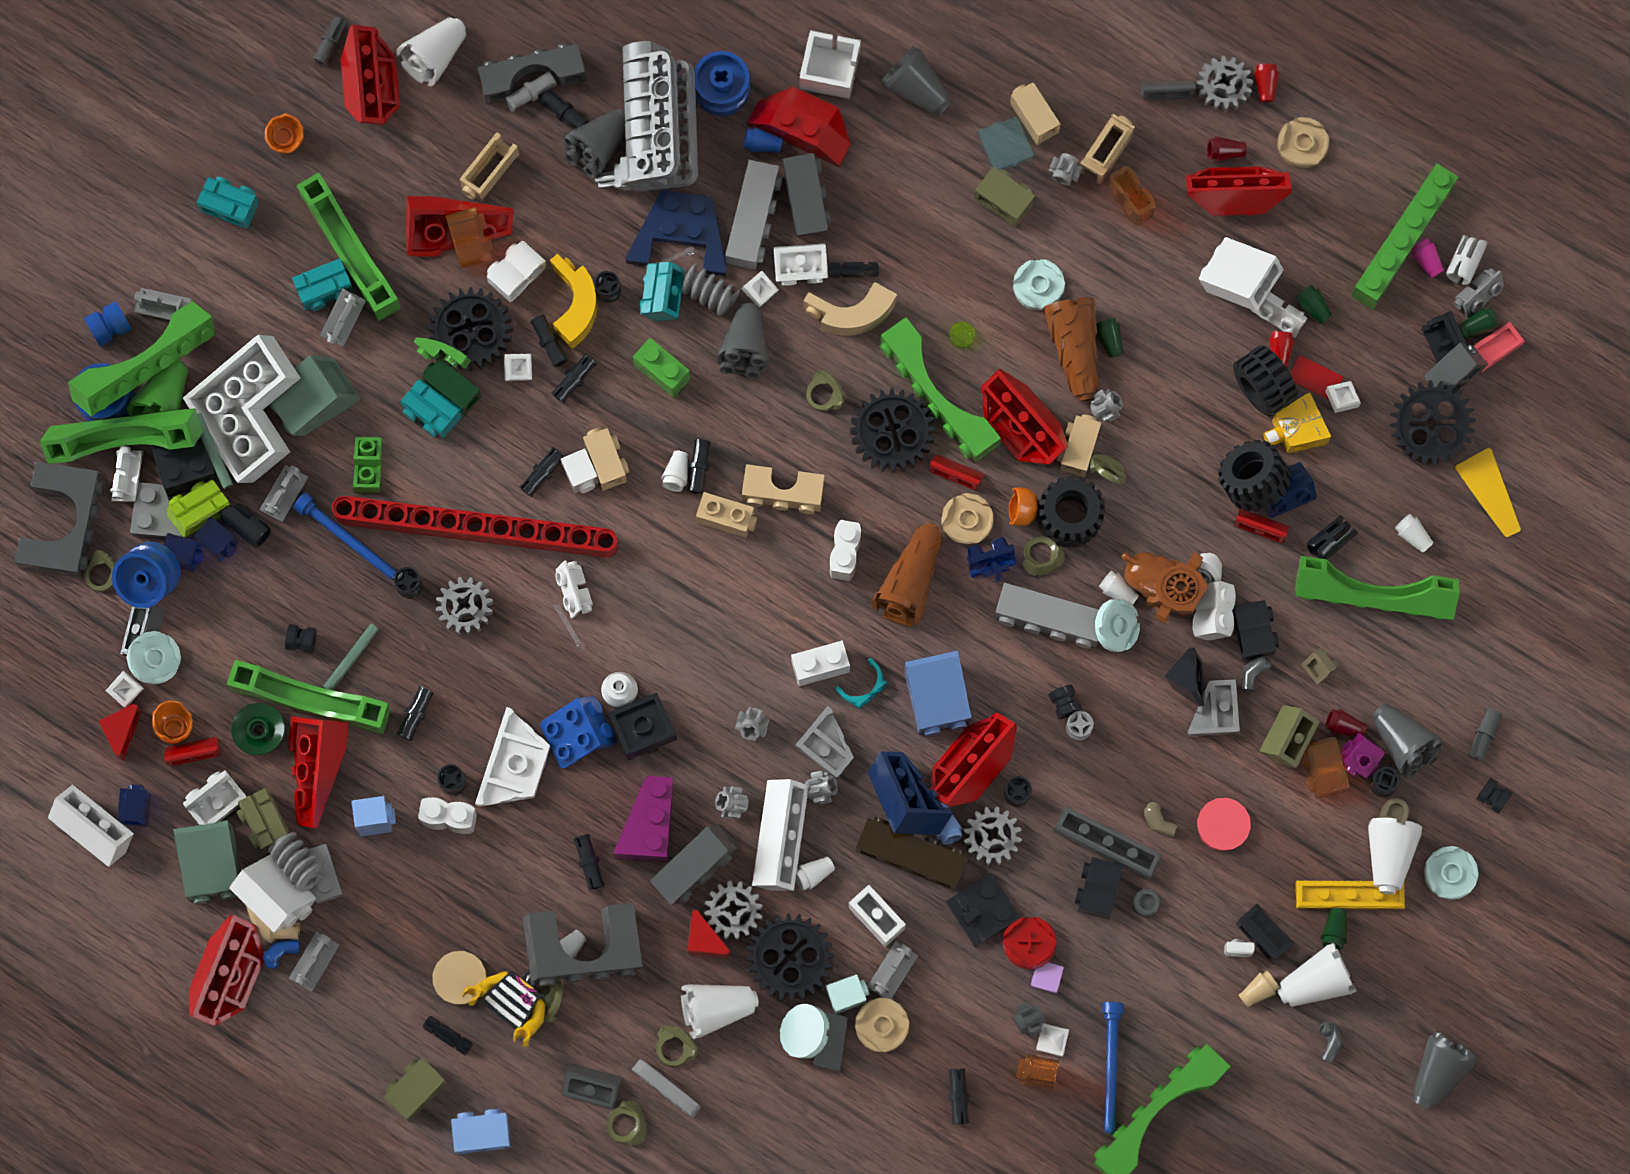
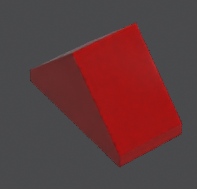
[99,704,142,761]
[688,910,731,958]

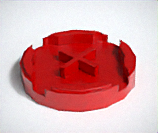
[1003,917,1057,970]

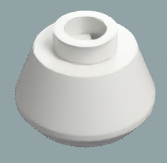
[1197,553,1222,584]
[601,672,638,708]

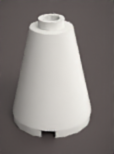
[396,17,466,87]
[1368,818,1422,895]
[1278,943,1356,1007]
[681,984,759,1039]

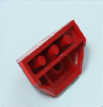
[341,24,400,125]
[747,86,851,167]
[1185,166,1292,216]
[981,369,1068,465]
[930,712,1017,807]
[189,915,264,1026]

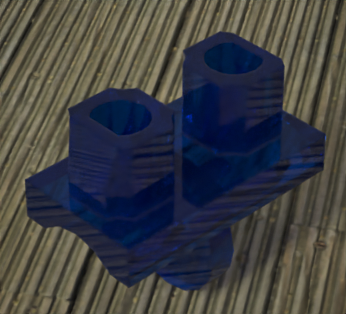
[967,537,1016,582]

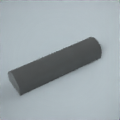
[1053,807,1162,880]

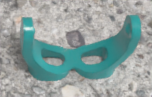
[834,657,888,709]

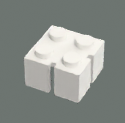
[799,30,861,99]

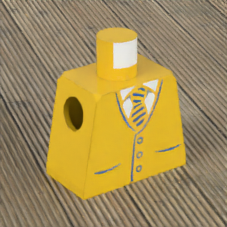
[1263,392,1331,453]

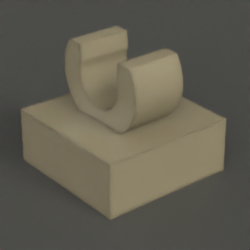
[1301,647,1338,685]

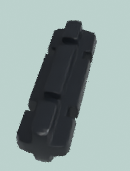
[828,262,879,278]
[423,1016,473,1055]

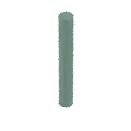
[197,413,233,489]
[323,623,379,690]

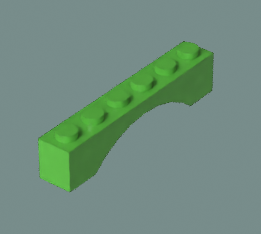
[1351,163,1458,310]
[297,173,401,321]
[68,301,215,417]
[880,317,1001,463]
[40,408,203,464]
[1295,556,1460,620]
[227,660,391,734]
[1093,1044,1231,1174]

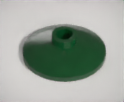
[231,703,285,756]

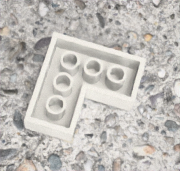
[183,335,301,483]

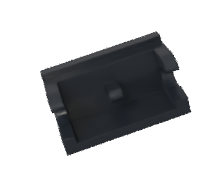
[1421,311,1468,363]
[1235,904,1295,964]

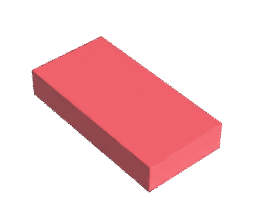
[1474,321,1525,372]

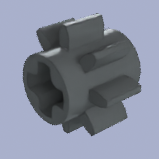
[1013,1001,1046,1037]

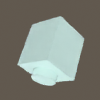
[826,975,869,1014]

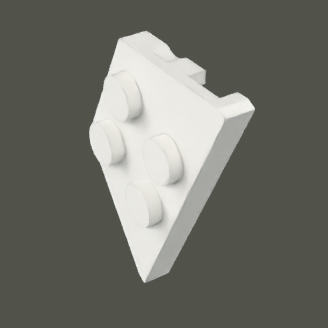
[475,707,551,807]

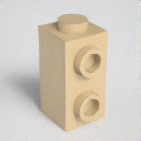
[1010,82,1060,145]
[1057,415,1101,478]
[583,428,629,491]
[696,492,758,538]

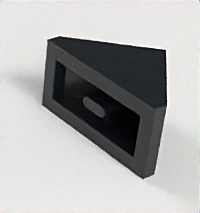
[1165,647,1204,706]

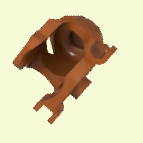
[1122,552,1208,624]

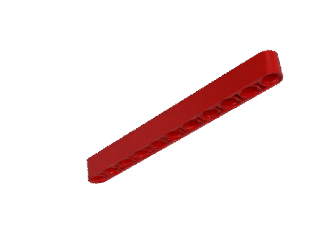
[332,496,618,558]

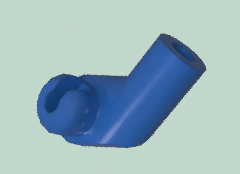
[263,940,300,969]

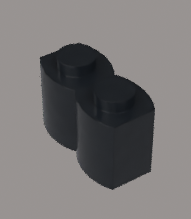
[1232,600,1279,660]
[1074,857,1123,920]

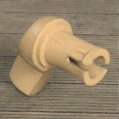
[246,905,300,943]

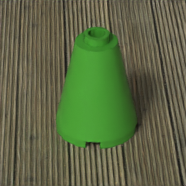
[127,359,188,416]

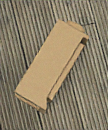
[1080,114,1135,185]
[459,132,519,202]

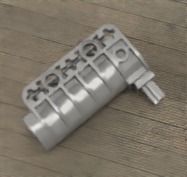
[596,41,698,191]

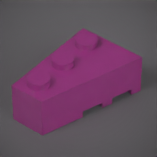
[613,776,674,862]

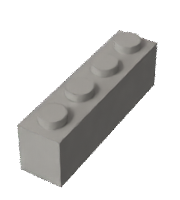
[725,160,783,270]
[994,583,1099,649]

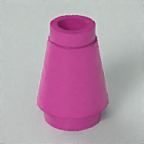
[1411,238,1444,278]

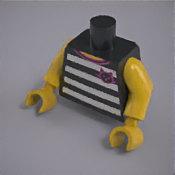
[461,969,546,1047]

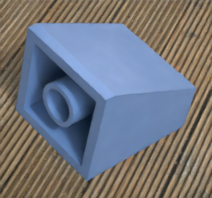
[904,651,972,736]

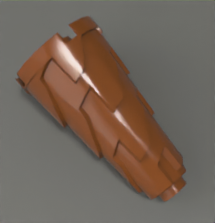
[1043,297,1098,402]
[871,523,942,627]

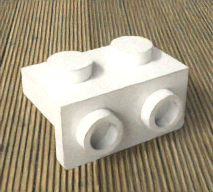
[774,244,828,285]
[183,770,246,825]

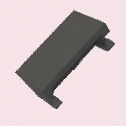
[1424,342,1489,394]

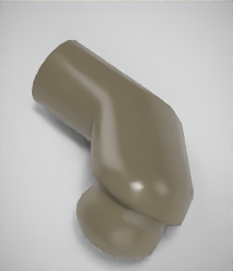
[1144,802,1177,837]

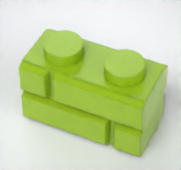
[167,480,230,538]

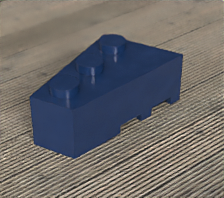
[868,751,953,835]

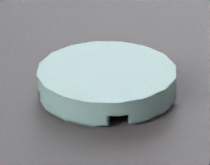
[1013,259,1065,311]
[1095,599,1140,652]
[127,631,181,685]
[1424,846,1479,900]
[780,1004,829,1059]

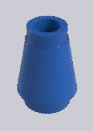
[743,127,782,153]

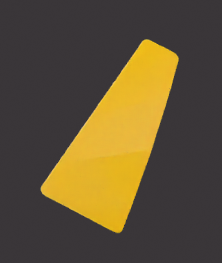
[1455,448,1521,537]

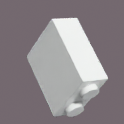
[1199,237,1284,312]
[229,854,317,933]

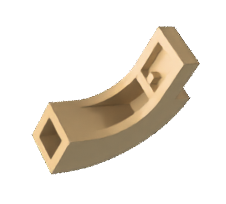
[803,282,897,336]

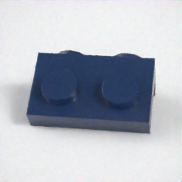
[1266,462,1317,518]

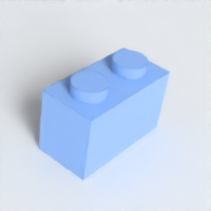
[352,796,396,837]
[451,1109,511,1155]

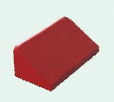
[929,455,984,491]
[1234,509,1289,544]
[164,737,221,767]

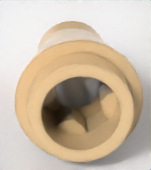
[1239,970,1280,1008]

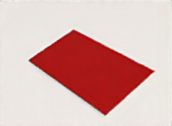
[1290,354,1343,400]

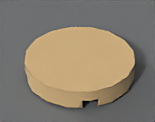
[1277,117,1329,169]
[941,493,994,546]
[433,951,487,1005]
[855,998,909,1052]

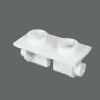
[1251,292,1308,338]
[110,446,143,502]
[555,561,593,619]

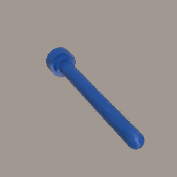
[293,492,397,580]
[1102,1002,1124,1134]

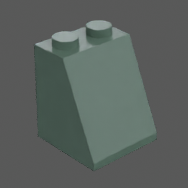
[269,355,361,436]
[173,821,240,904]

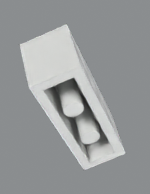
[48,785,134,867]

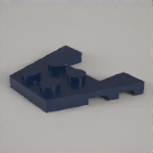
[626,190,727,276]

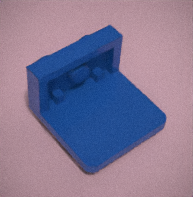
[540,696,617,768]

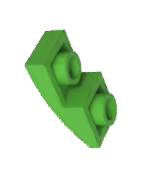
[414,338,471,369]
[353,437,382,493]

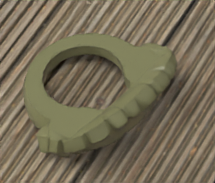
[806,370,845,411]
[1090,454,1126,484]
[1022,536,1065,576]
[85,550,116,592]
[541,980,564,1022]
[656,1025,698,1067]
[606,1101,647,1146]

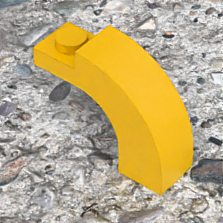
[550,253,597,350]

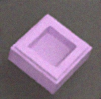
[1030,963,1064,994]

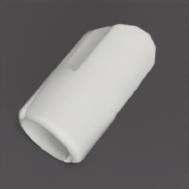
[1446,235,1487,285]

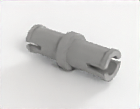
[504,71,556,112]

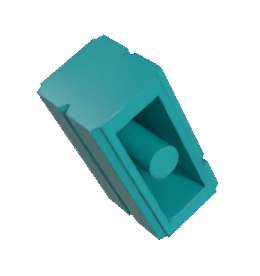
[196,177,259,229]
[292,258,354,312]
[640,262,685,322]
[400,379,462,439]

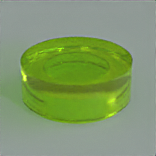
[949,321,975,349]

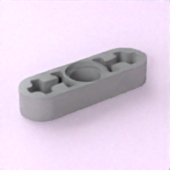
[631,1059,702,1118]

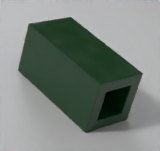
[423,358,482,416]

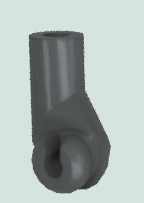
[1242,656,1271,692]
[1319,1021,1343,1063]

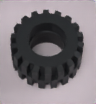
[1233,345,1298,417]
[1218,440,1291,512]
[1037,476,1105,547]

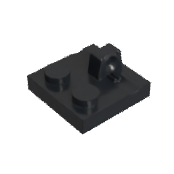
[608,693,678,760]
[946,873,1020,947]

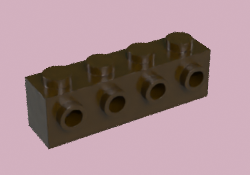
[856,817,968,892]

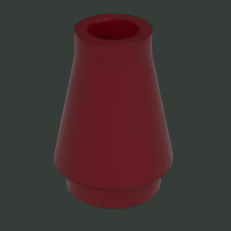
[1207,136,1247,162]
[1325,708,1367,737]

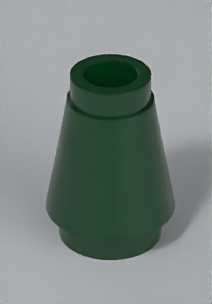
[1295,285,1332,324]
[1458,308,1499,339]
[1096,318,1124,358]
[1320,908,1347,950]

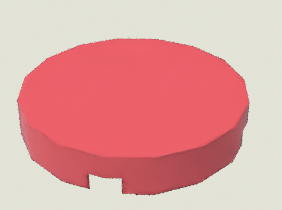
[1197,798,1251,852]

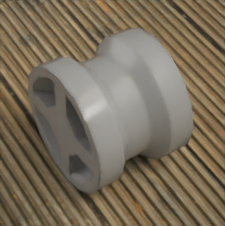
[1066,711,1094,741]

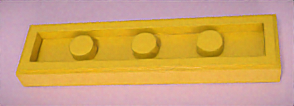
[1295,881,1405,909]

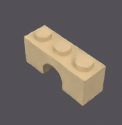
[742,464,825,514]

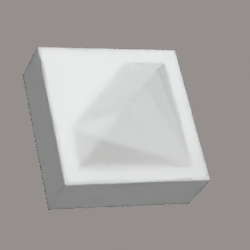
[742,271,779,307]
[504,354,532,381]
[1325,381,1361,413]
[106,670,144,708]
[1224,939,1254,957]
[1036,1024,1069,1057]

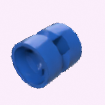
[84,301,132,347]

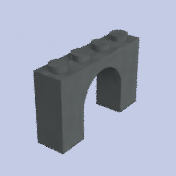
[15,461,105,578]
[523,903,643,986]

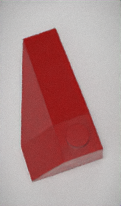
[405,196,514,257]
[288,716,349,828]

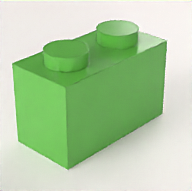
[633,338,690,398]

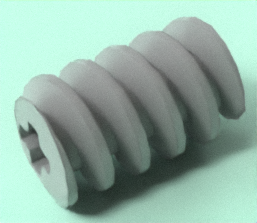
[682,263,740,316]
[268,832,322,892]

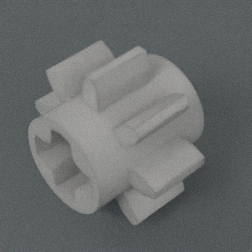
[1049,153,1082,186]
[1090,389,1123,422]
[735,707,770,741]
[805,771,838,805]
[715,786,749,819]

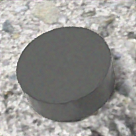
[1133,889,1161,917]

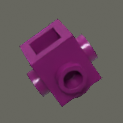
[1340,733,1385,778]

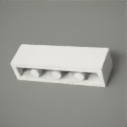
[752,779,809,891]

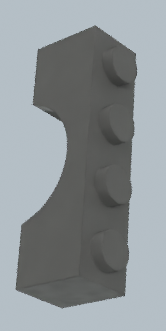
[478,43,586,104]

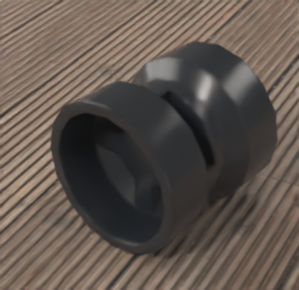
[594,271,621,303]
[394,567,422,598]
[285,624,317,654]
[1048,684,1083,720]
[437,764,466,795]
[1370,766,1400,798]
[1004,776,1032,807]
[1476,777,1513,814]

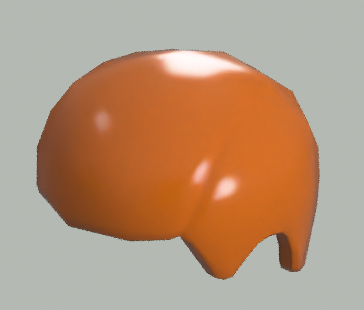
[265,113,304,154]
[1009,487,1038,527]
[152,700,193,744]

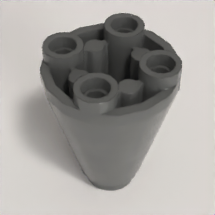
[881,46,953,116]
[563,109,626,179]
[718,303,769,379]
[1372,703,1443,779]
[1412,1030,1478,1110]

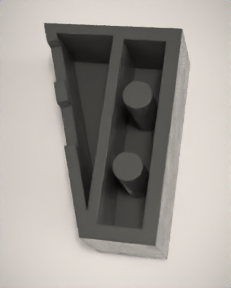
[781,153,831,236]
[650,825,742,905]

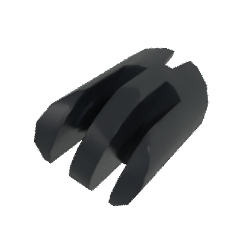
[220,503,271,548]
[1307,514,1358,559]

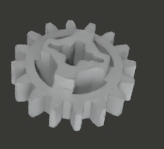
[1196,56,1253,112]
[436,577,494,635]
[963,807,1022,866]
[704,881,763,940]

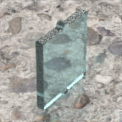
[977,116,1034,170]

